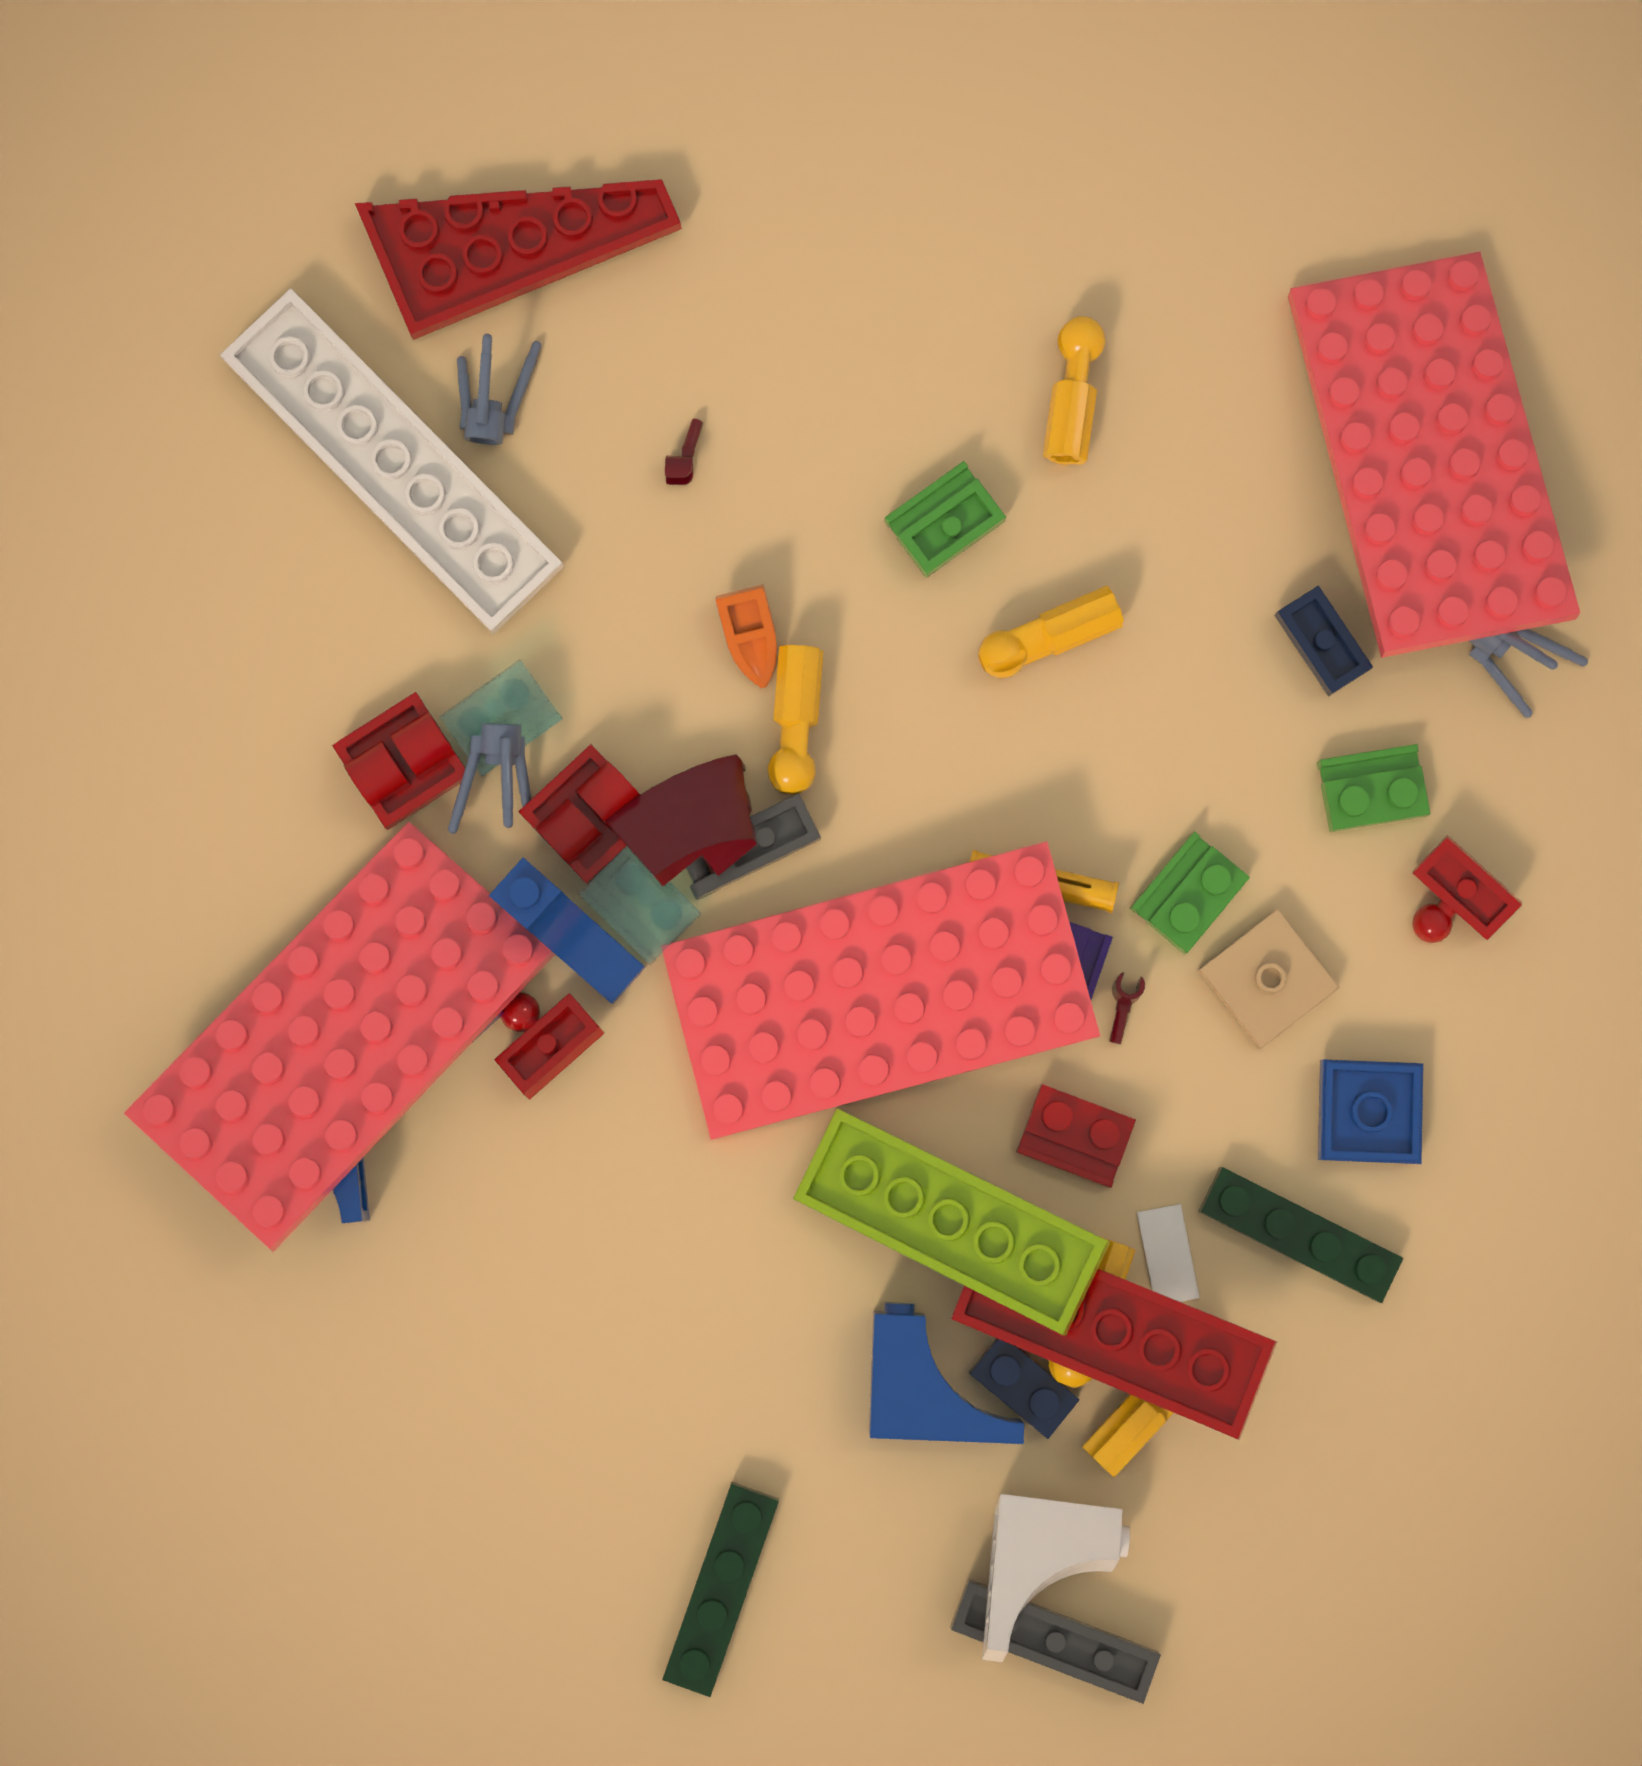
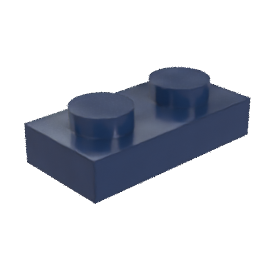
[1274,585,1373,697]
[968,1338,1080,1439]

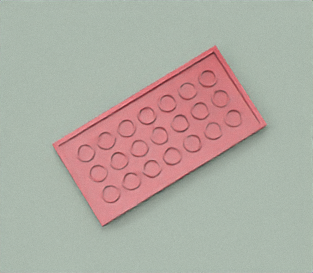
[1288,252,1580,658]
[124,822,555,1252]
[661,841,1100,1140]

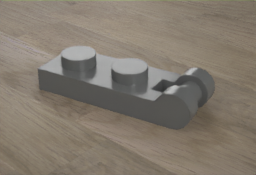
[686,793,821,900]

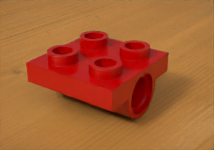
[332,692,465,830]
[518,744,640,885]

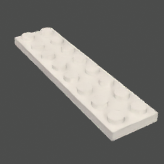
[220,288,564,635]

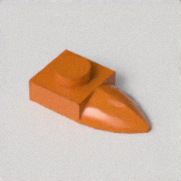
[715,584,777,688]

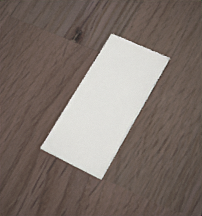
[1137,1204,1200,1302]

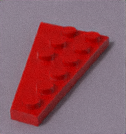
[355,179,682,340]

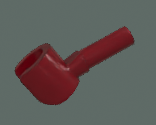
[665,419,703,485]
[1109,972,1145,1044]

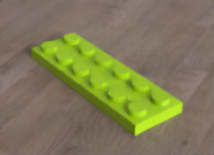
[793,1108,1110,1336]

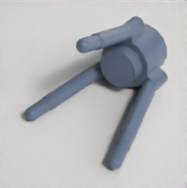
[457,333,542,445]
[1468,629,1588,718]
[448,723,531,834]

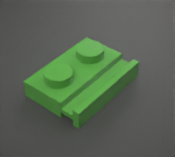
[884,461,1006,578]
[1317,744,1431,832]
[1129,831,1250,955]

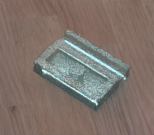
[439,659,563,776]
[579,846,701,965]

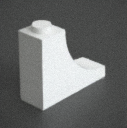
[982,1494,1130,1662]

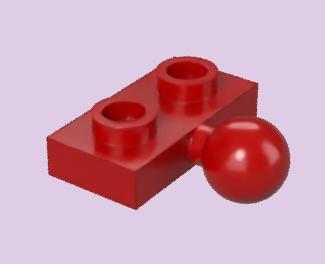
[1412,835,1522,943]
[494,992,605,1100]

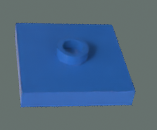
[1318,1059,1423,1164]

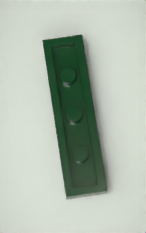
[1198,1167,1404,1303]
[662,1482,779,1697]

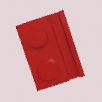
[1016,1084,1136,1188]

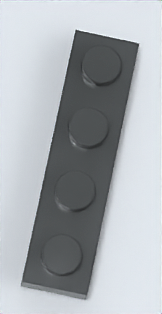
[950,1578,1161,1704]

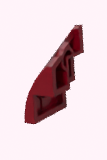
[605,754,757,887]

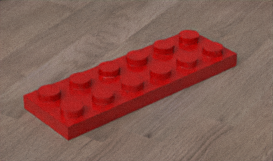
[951,1269,1277,1440]

